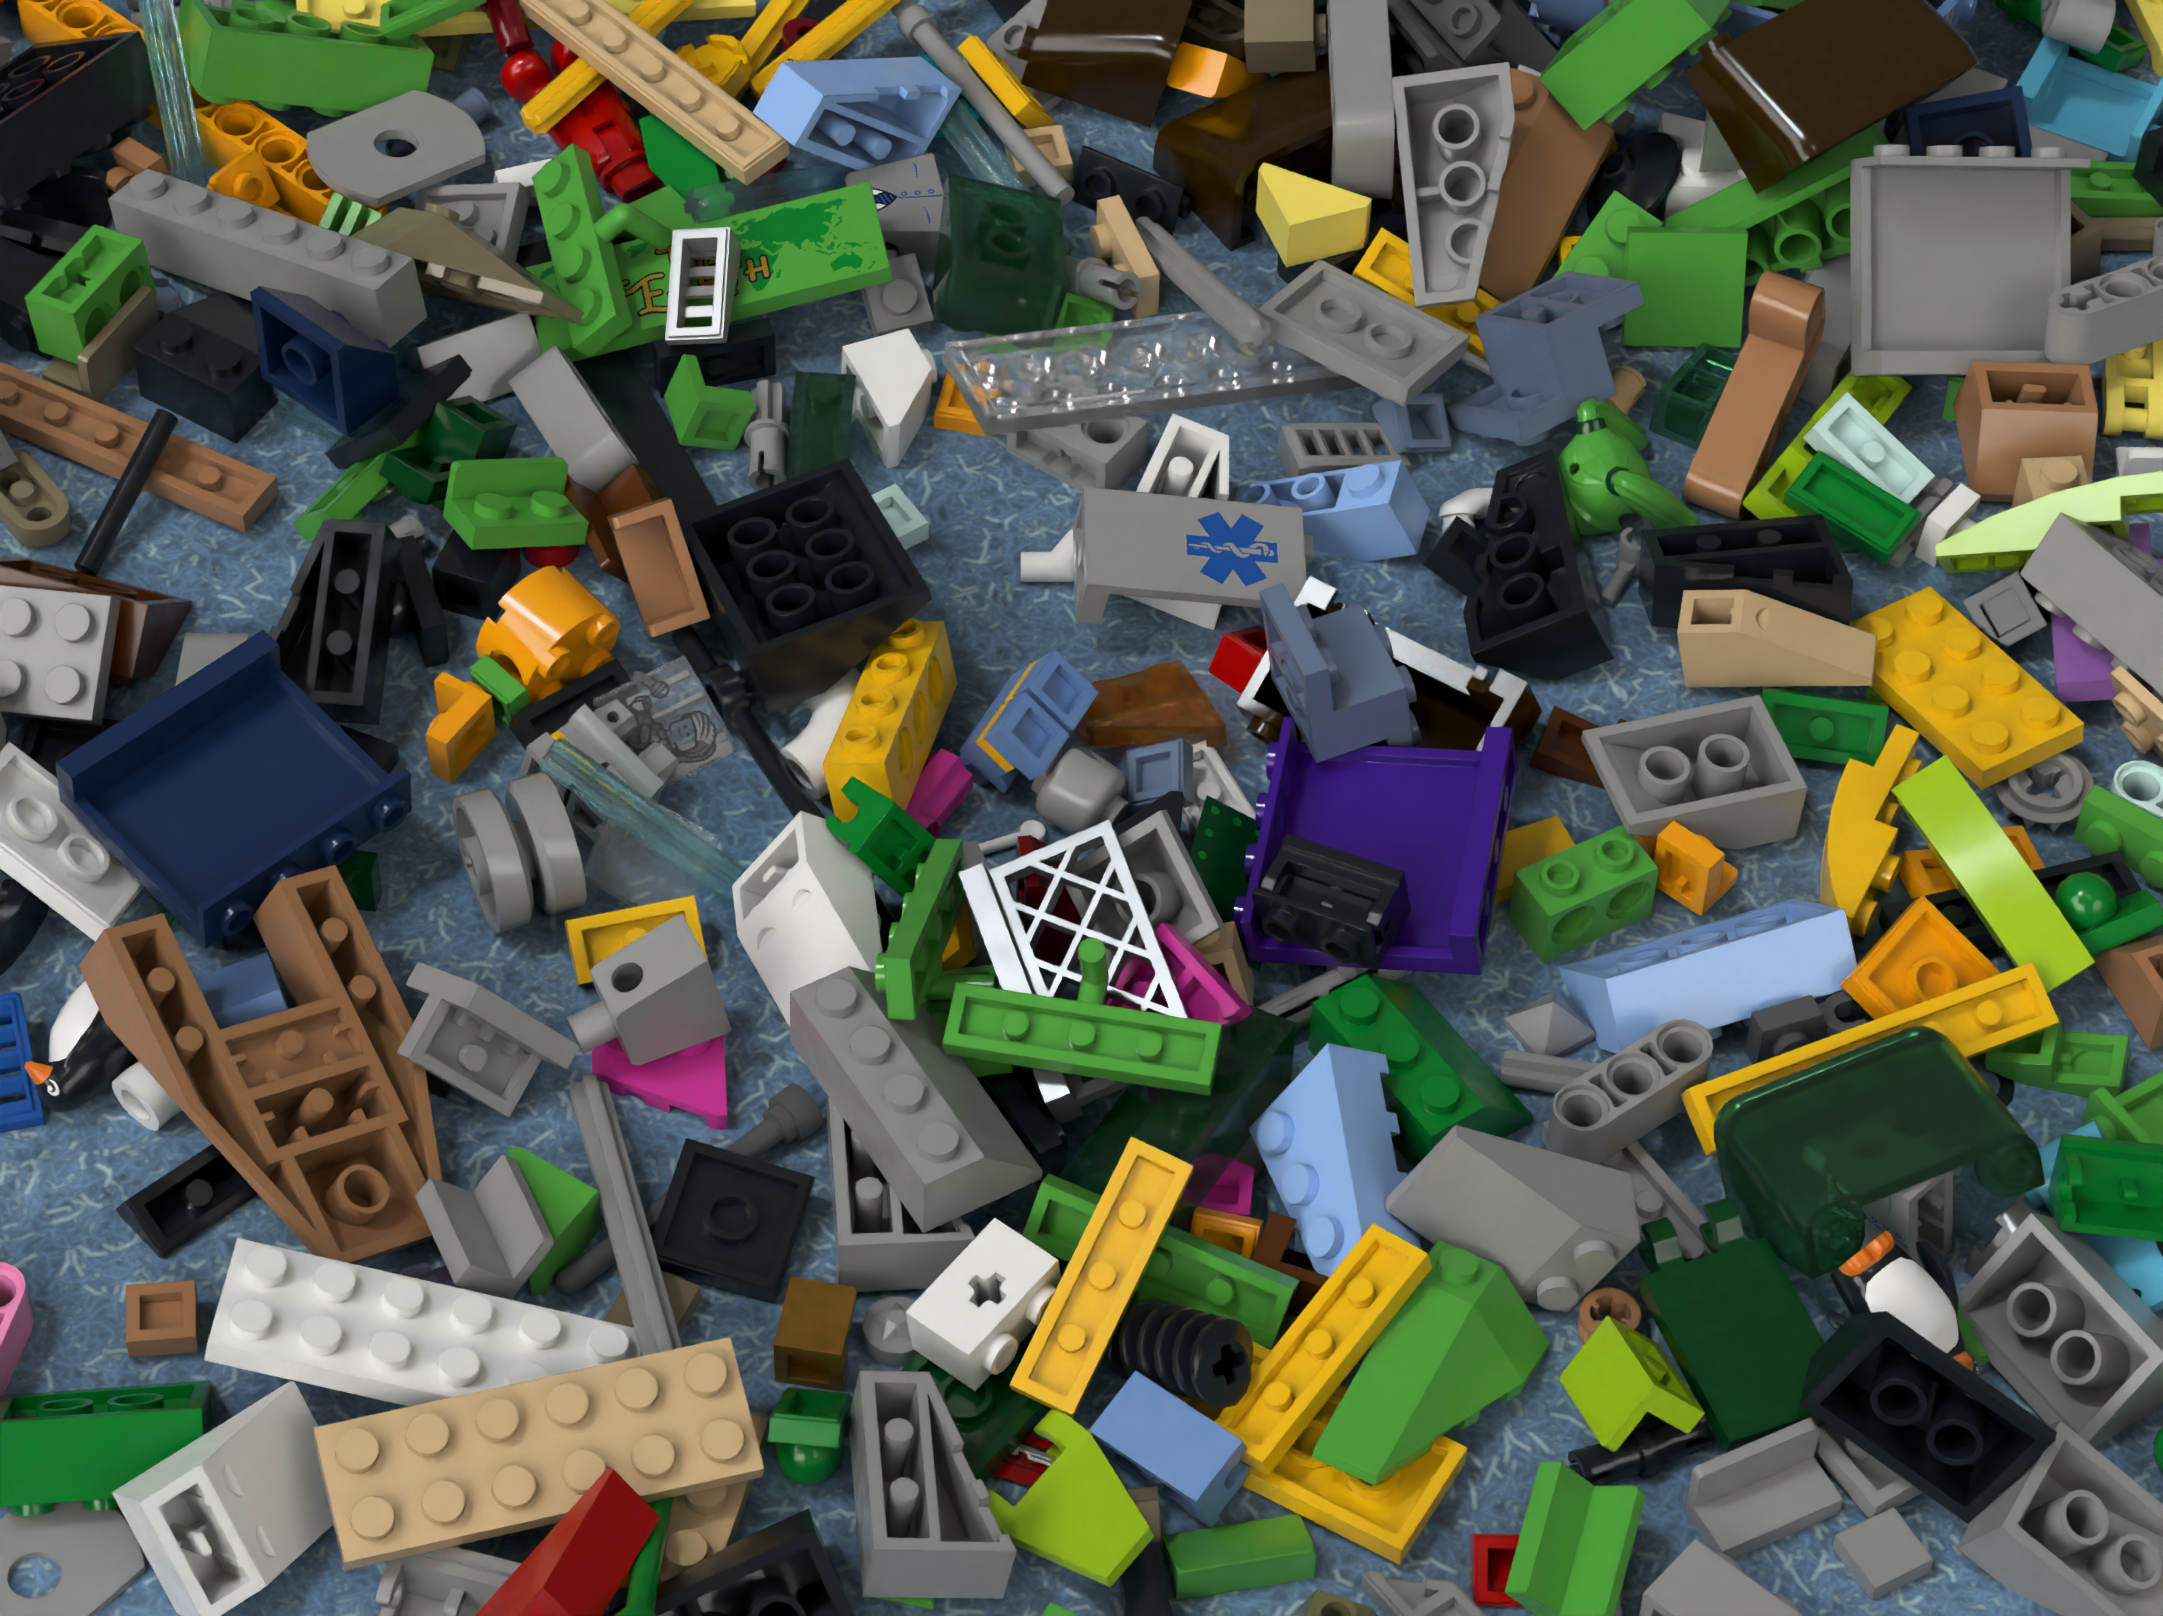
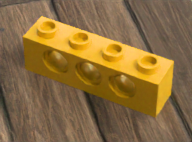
[822,618,958,823]

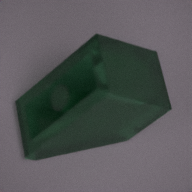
[787,371,857,480]

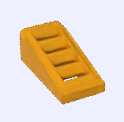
[1167,42,1272,98]

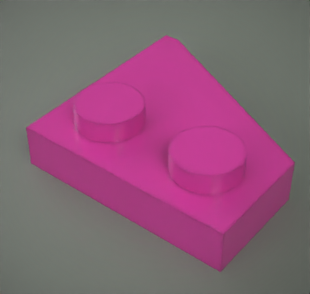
[592,1035,728,1130]

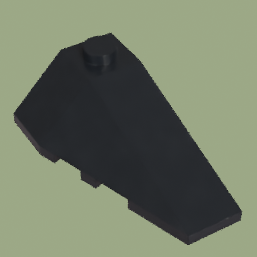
[1463,449,1614,681]
[604,1508,856,1616]

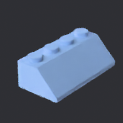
[1559,898,1857,1053]

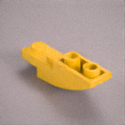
[1820,724,1923,941]

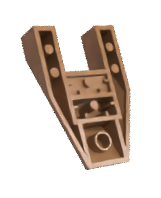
[79,865,442,1265]

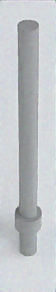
[890,0,1075,206]

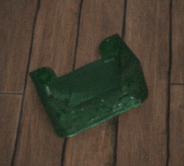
[1714,1025,2045,1279]

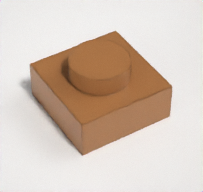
[126,1280,199,1358]

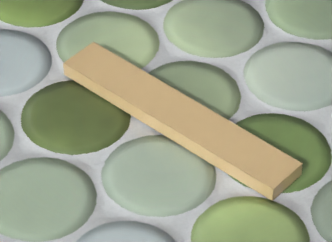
[520,0,791,186]

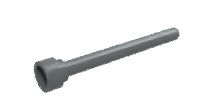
[555,1083,824,1295]

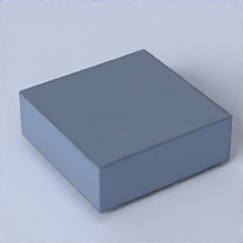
[1126,738,1193,814]

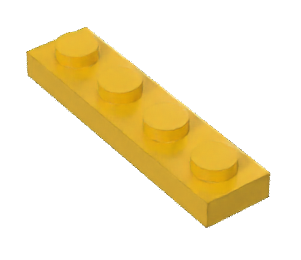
[1009,1136,1194,1419]
[1214,1223,1433,1476]

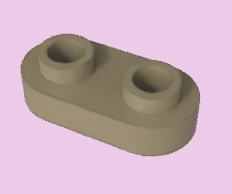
[1180,0,1246,60]
[0,449,72,547]

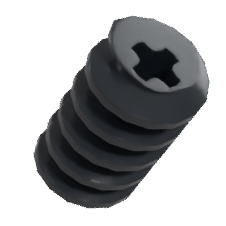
[1107,1298,1253,1408]

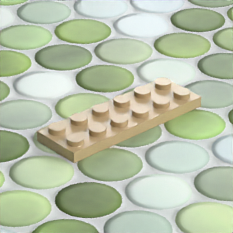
[313,1337,765,1571]

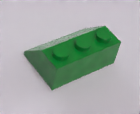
[1308,973,1533,1168]
[0,1380,212,1516]

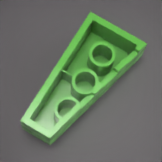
[171,0,435,117]
[1665,124,1890,287]

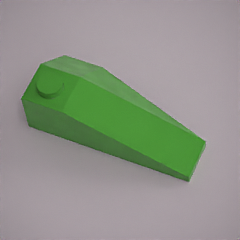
[1312,1239,1550,1486]

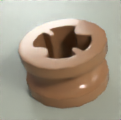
[1577,1288,1641,1345]

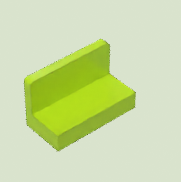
[1560,1315,1705,1452]

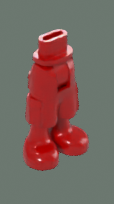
[500,39,662,204]

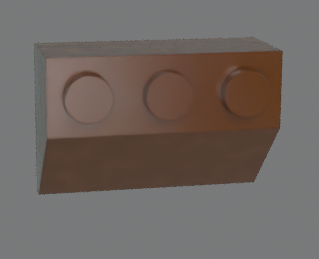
[0,557,192,686]

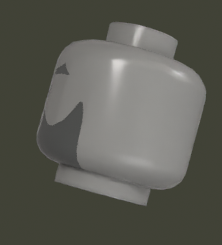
[1031,745,1130,835]

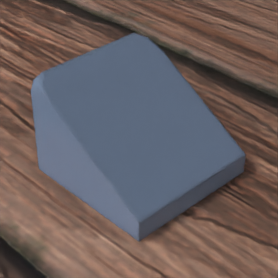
[1372,393,1452,454]

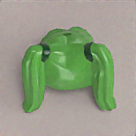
[1558,398,1699,536]

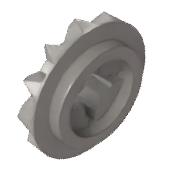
[1992,751,2094,833]

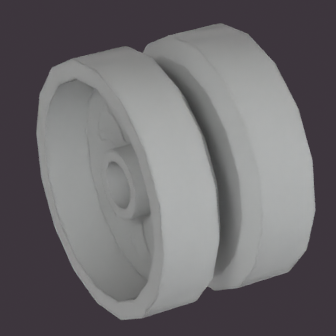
[452,771,587,933]

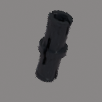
[1568,1415,1713,1486]

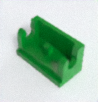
[826,776,965,899]
[2048,1134,2163,1242]

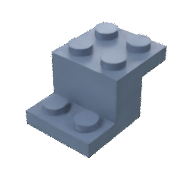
[1448,271,1644,446]
[1259,583,1422,763]

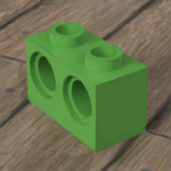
[24,224,157,364]
[1508,825,1659,963]

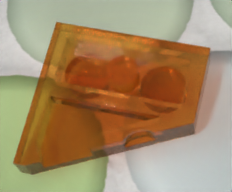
[1076,660,1227,747]

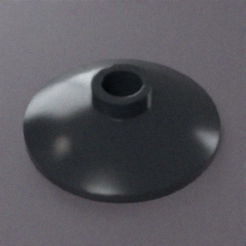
[1587,132,1682,222]

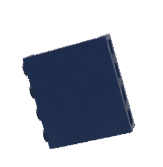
[56,630,412,949]

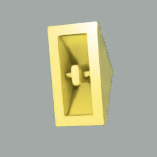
[1256,162,1372,268]

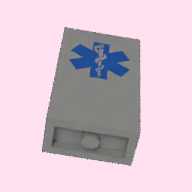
[1073,487,1313,624]

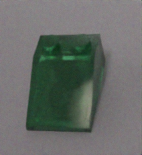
[933,173,1069,347]

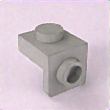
[856,250,934,337]

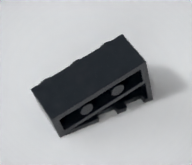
[1638,514,1853,628]
[268,519,402,725]

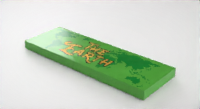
[526,181,894,362]

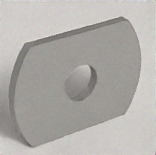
[306,90,485,208]
[0,1501,145,1616]

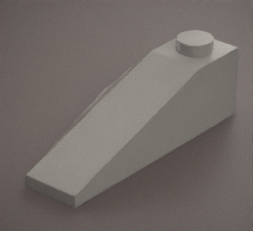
[1391,62,1516,309]

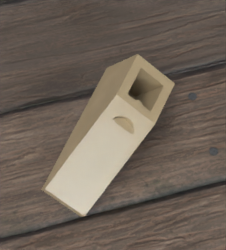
[1677,589,1877,688]

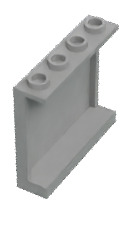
[1850,144,2091,376]

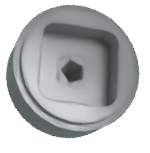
[863,1296,918,1367]

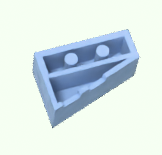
[752,57,962,171]
[1249,1043,1421,1277]

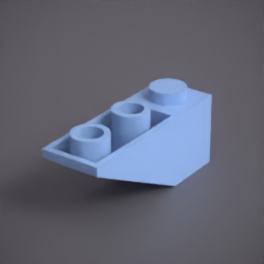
[1234,460,1430,562]

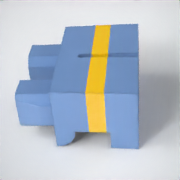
[958,649,1099,794]

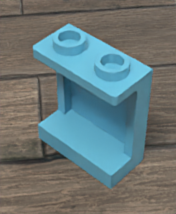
[2016,36,2163,162]

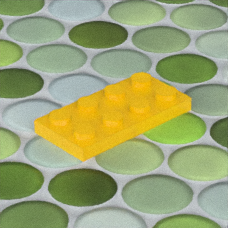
[1850,586,2084,790]
[1176,1341,1468,1565]

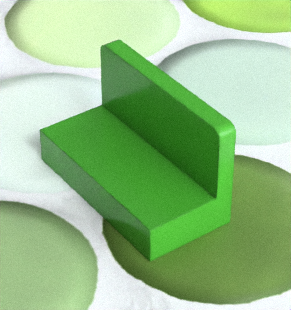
[1504,1462,1646,1616]

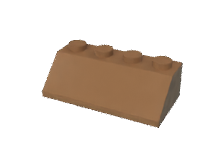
[1408,67,1615,303]

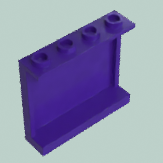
[1233,717,1518,975]

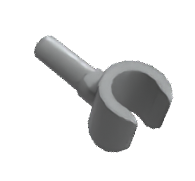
[1600,527,1640,607]

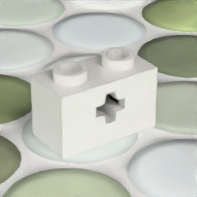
[905,1218,1061,1391]

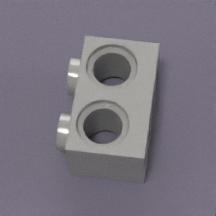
[1006,369,1148,492]

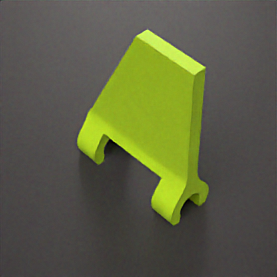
[986,1409,1154,1588]

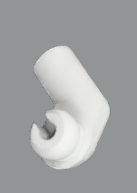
[1438,488,1493,533]
[1020,528,1074,582]

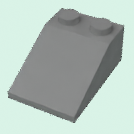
[1581,695,1808,850]
[1385,1125,1641,1312]
[1957,1420,2163,1616]

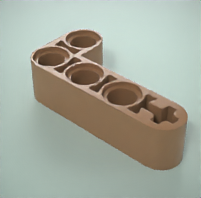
[1682,270,1826,521]

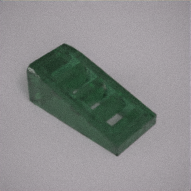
[1649,343,1738,450]

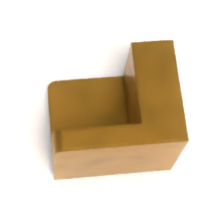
[773,1277,857,1392]

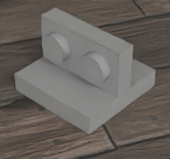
[397,962,580,1118]

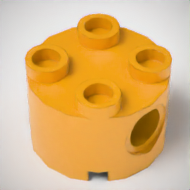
[475,565,621,705]

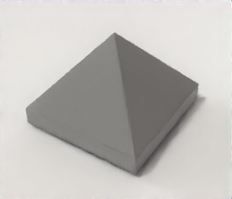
[1503,990,1596,1057]

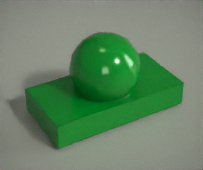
[1783,450,1922,566]
[2053,872,2163,957]
[768,1387,853,1486]

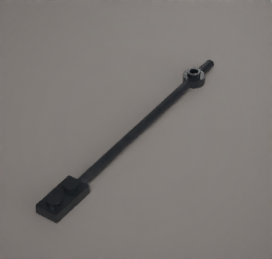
[671,625,1068,1189]

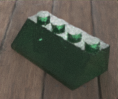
[1058,1005,1296,1229]

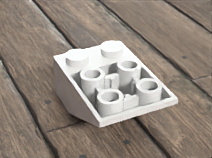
[732,811,882,1027]
[112,1381,333,1616]

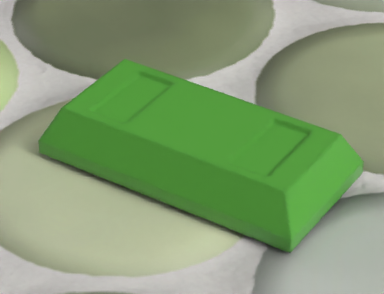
[380,0,486,41]

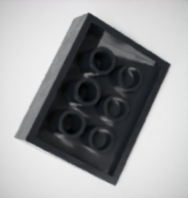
[0,31,169,212]
[678,458,931,714]

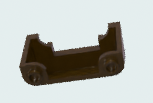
[1017,0,1193,128]
[1685,0,1980,194]
[1153,54,1401,252]
[1236,576,1542,751]

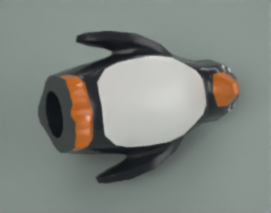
[24,981,138,1112]
[1827,1230,1979,1376]

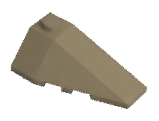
[350,203,583,324]

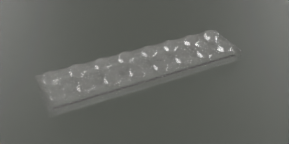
[943,303,1362,436]

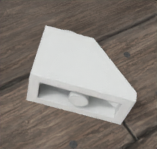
[841,328,937,469]

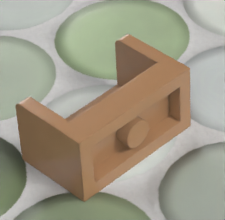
[607,497,710,637]

